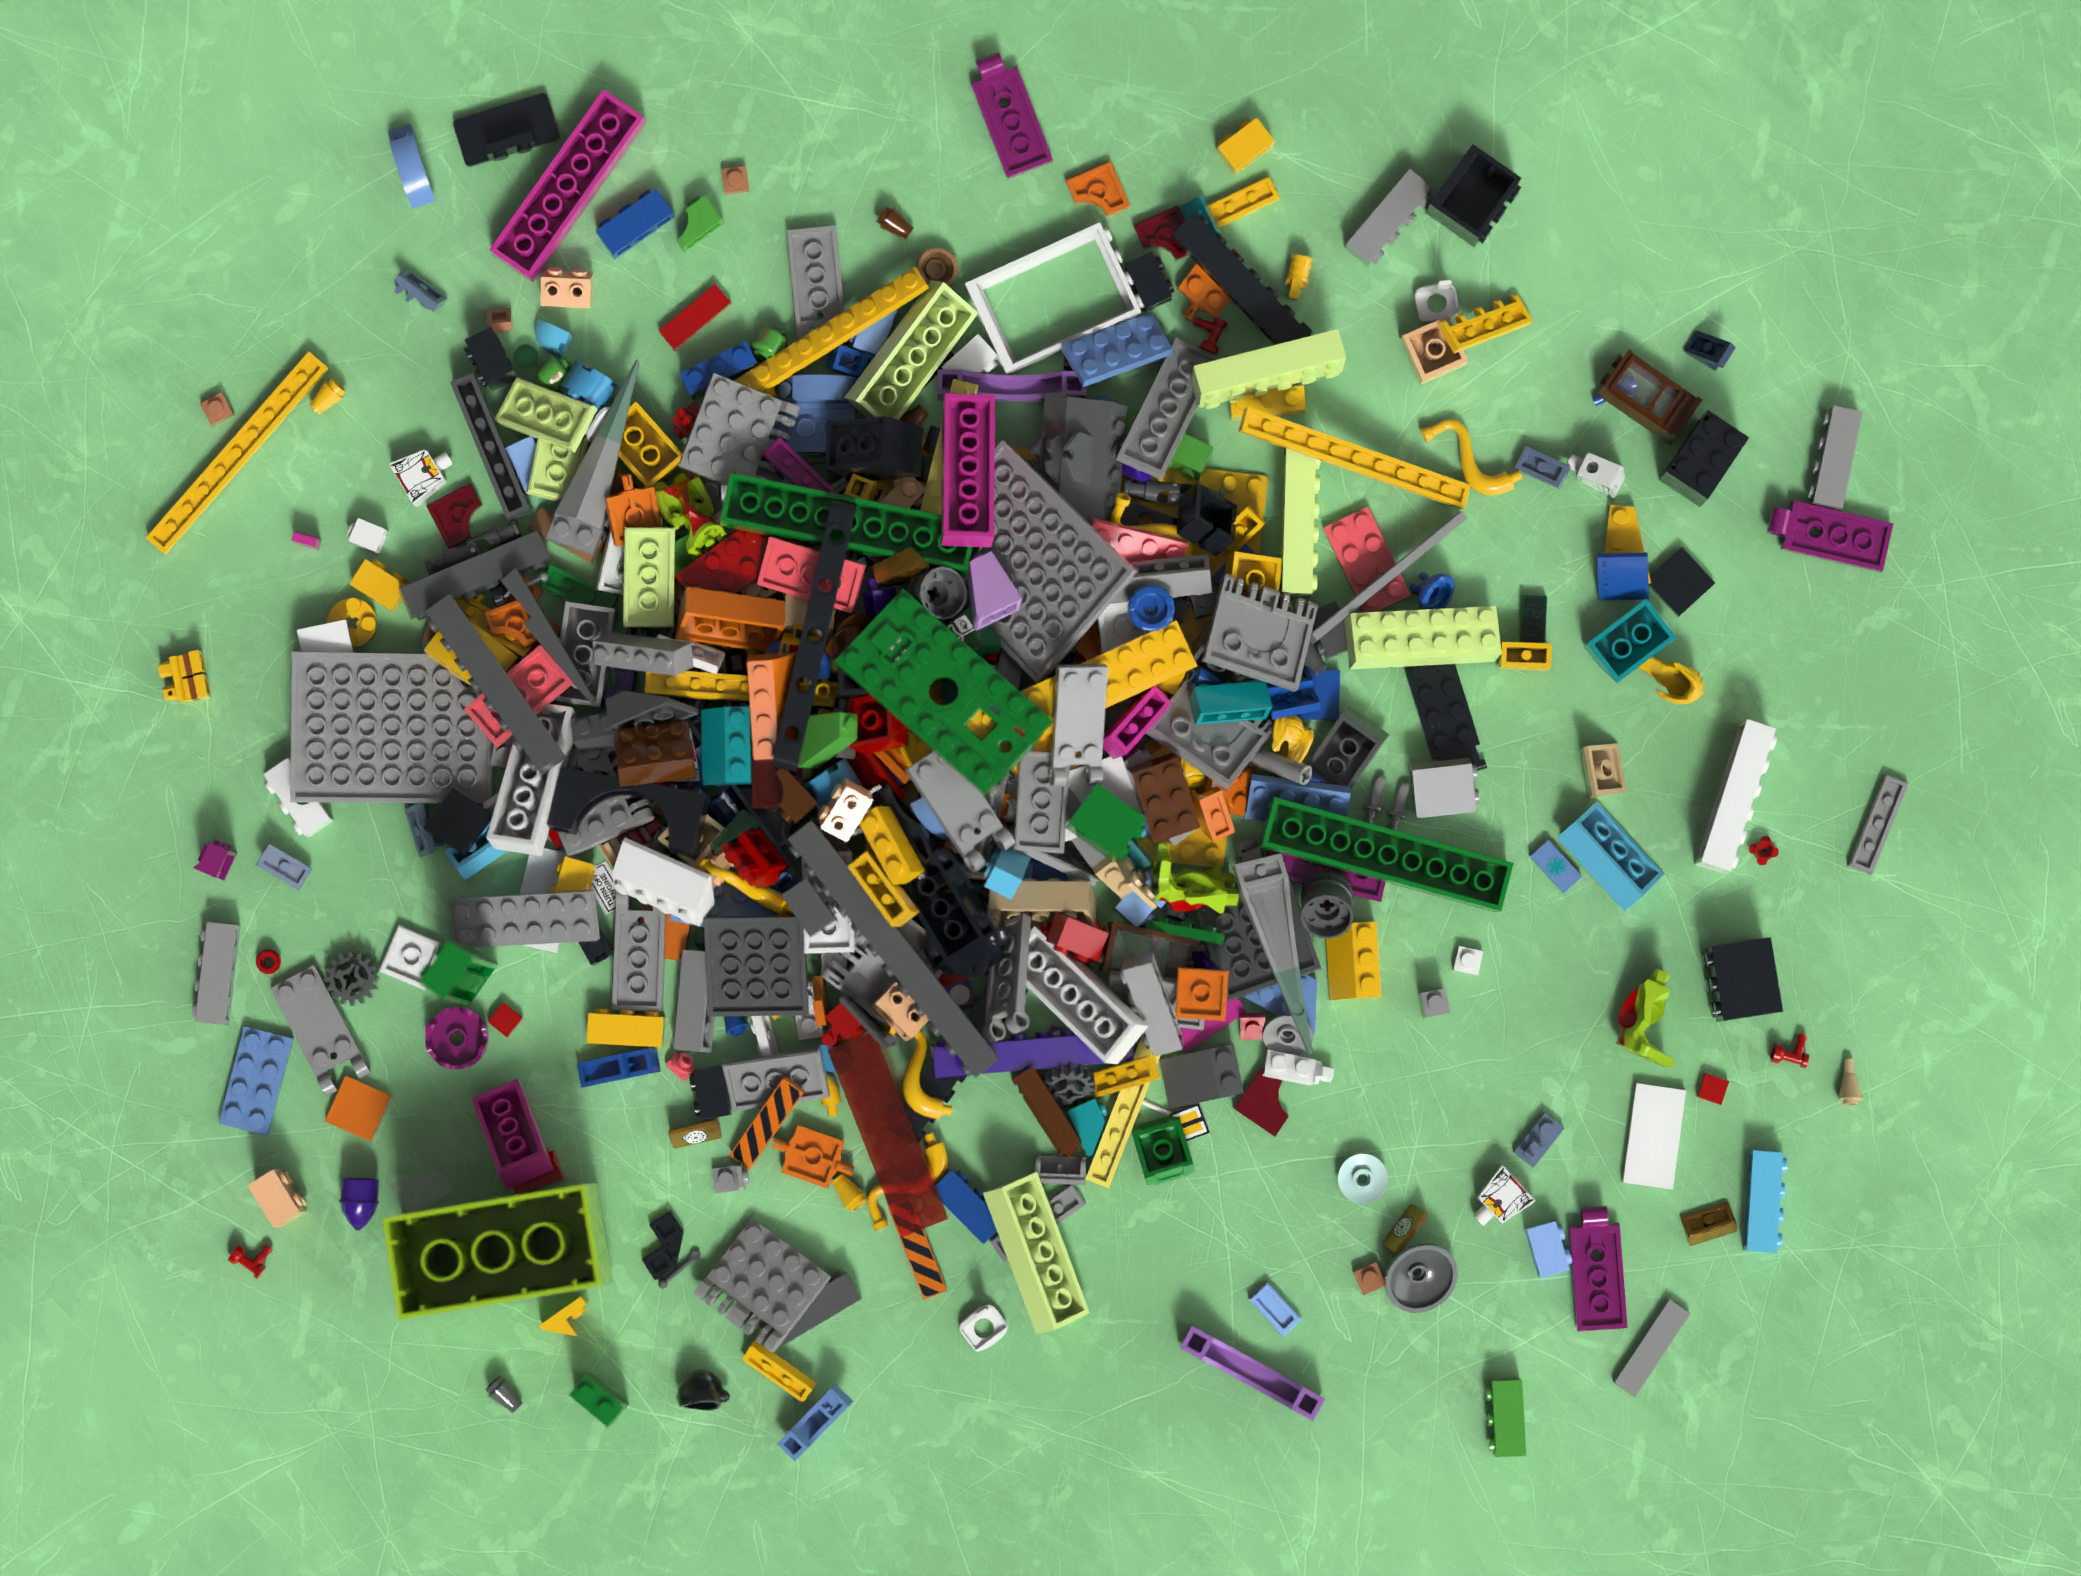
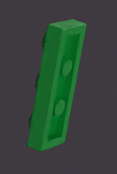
[540,565,618,608]
[1146,917,1225,945]

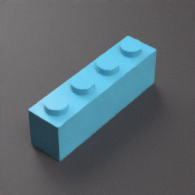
[444,821,507,880]
[984,845,1030,900]
[1743,1150,1787,1253]

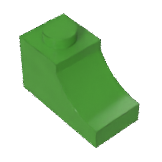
[677,195,724,252]

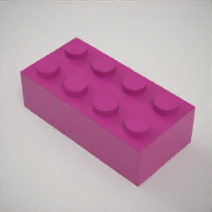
[471,1078,554,1190]

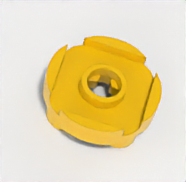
[326,598,377,648]

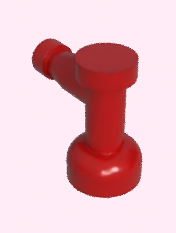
[1193,316,1228,355]
[1770,1033,1809,1068]
[227,1244,273,1279]

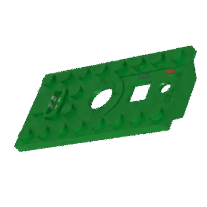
[835,589,1053,796]

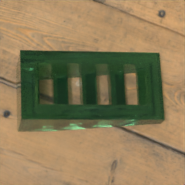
[711,809,759,857]

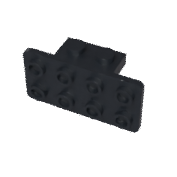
[453,93,560,167]

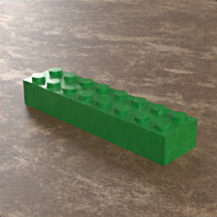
[418,940,498,1006]

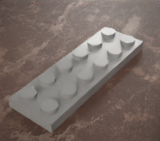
[1116,338,1221,480]
[451,890,600,947]

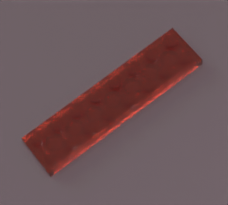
[827,1033,949,1238]

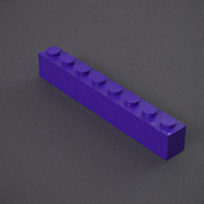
[930,1029,1134,1078]

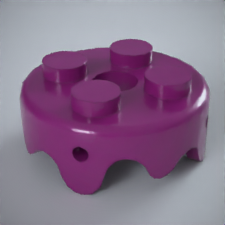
[425,1007,489,1070]

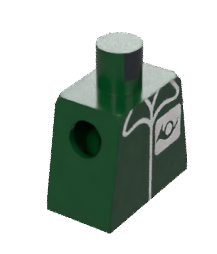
[946,606,1001,658]

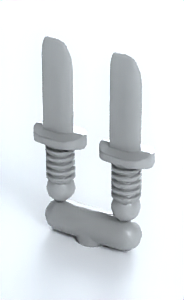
[1363,776,1410,830]

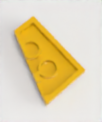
[1604,505,1652,584]

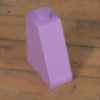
[967,551,1022,631]

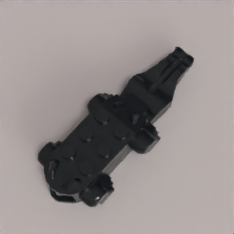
[871,784,1009,977]

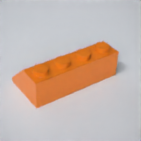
[675,587,785,652]
[747,652,800,760]

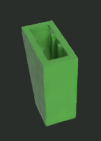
[796,712,857,769]

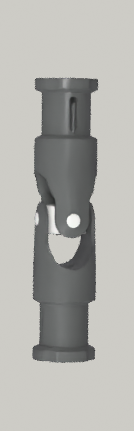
[1124,478,1225,504]
[423,519,522,575]

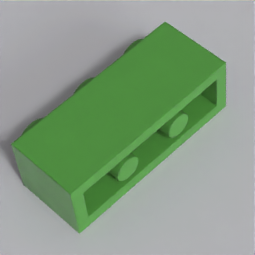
[1486,1379,1526,1457]

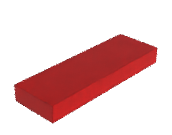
[658,284,731,351]

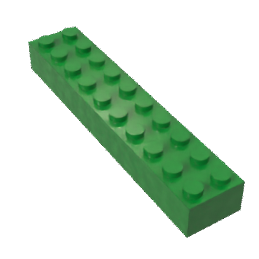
[720,472,972,575]
[1257,797,1514,912]

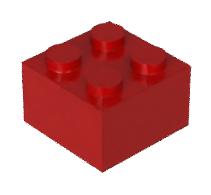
[848,695,908,754]

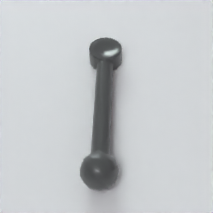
[658,1251,701,1289]

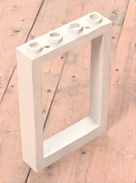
[965,222,1143,375]

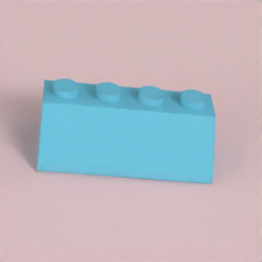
[1557,801,1664,911]

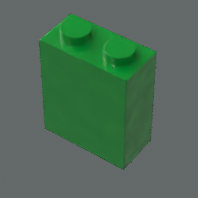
[1065,783,1146,863]
[569,1372,629,1427]

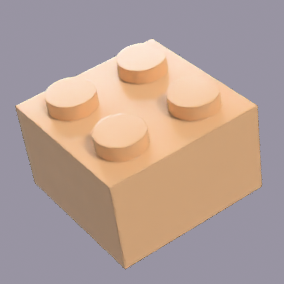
[1401,316,1468,385]
[247,1169,307,1228]

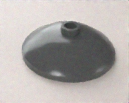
[1384,1243,1458,1313]

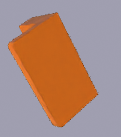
[1189,787,1235,842]

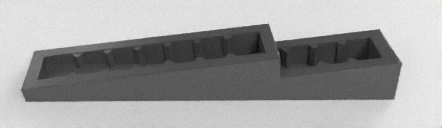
[501,568,595,702]

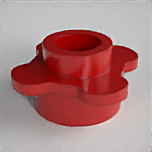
[1749,836,1779,866]

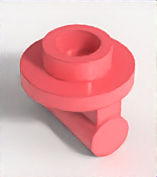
[665,1052,695,1082]

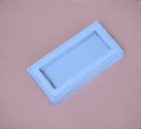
[1249,1282,1301,1336]

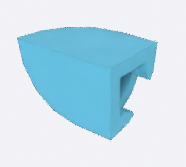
[534,319,572,359]

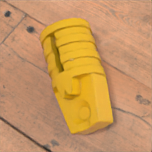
[1285,254,1313,301]

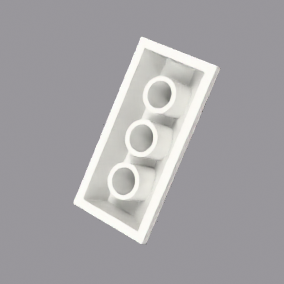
[612,838,715,927]

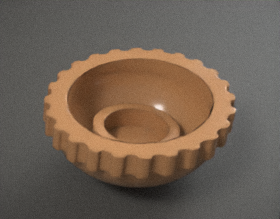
[916,247,959,286]

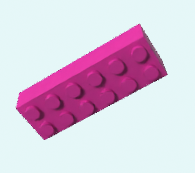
[941,393,995,547]

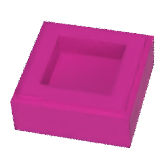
[291,531,321,550]

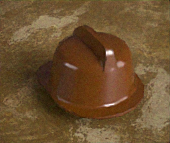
[826,613,873,659]

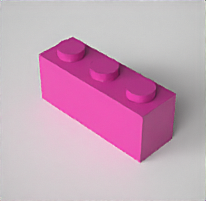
[1103,686,1172,759]

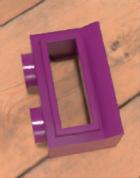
[193,839,237,881]

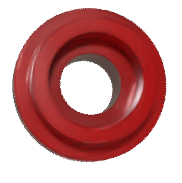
[256,949,281,974]

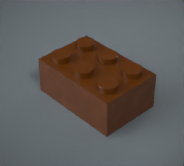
[613,720,695,787]
[1126,752,1201,844]

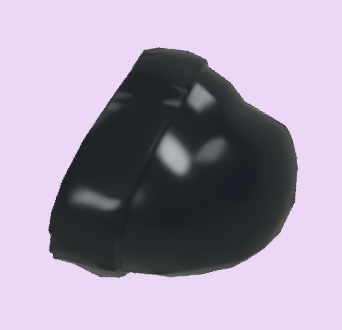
[676,1370,730,1411]

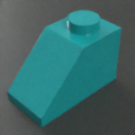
[1068,1099,1108,1156]

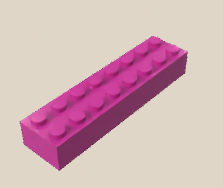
[489,89,646,283]

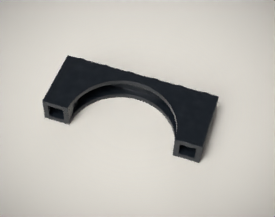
[547,766,710,857]

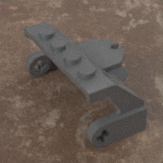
[1028,392,1127,523]

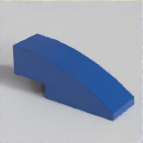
[825,345,875,378]
[577,1047,661,1088]

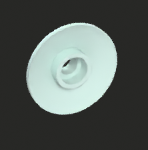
[1338,1154,1388,1204]

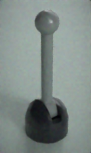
[489,572,548,607]

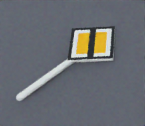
[1142,1100,1210,1141]

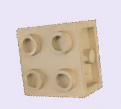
[1092,856,1157,910]

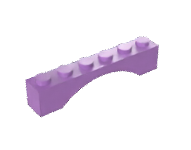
[937,369,1087,402]
[1179,1325,1325,1421]

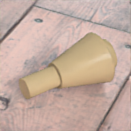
[1838,1059,1863,1106]

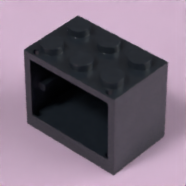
[1426,144,1522,247]
[1659,410,1750,507]
[825,416,923,481]
[1702,937,1783,1022]

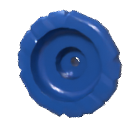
[1409,572,1455,610]
[1127,585,1175,632]

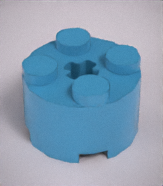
[560,360,618,413]
[803,758,863,810]

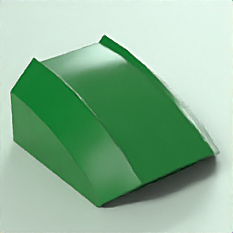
[1131,1116,1195,1185]

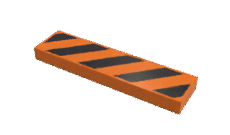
[730,1076,805,1170]
[887,1197,947,1299]

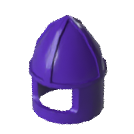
[339,1178,379,1231]

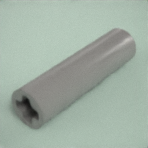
[1248,748,1312,785]

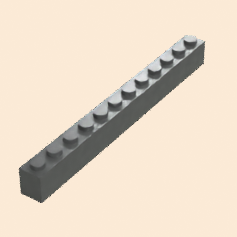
[788,820,1000,1078]

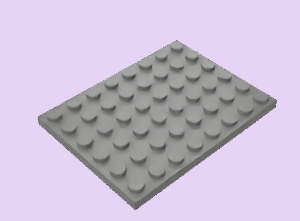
[960,440,1138,684]
[290,652,492,804]

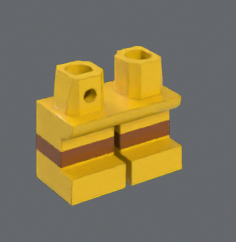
[158,650,212,703]

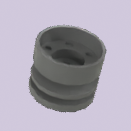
[901,567,967,620]
[1301,872,1353,939]

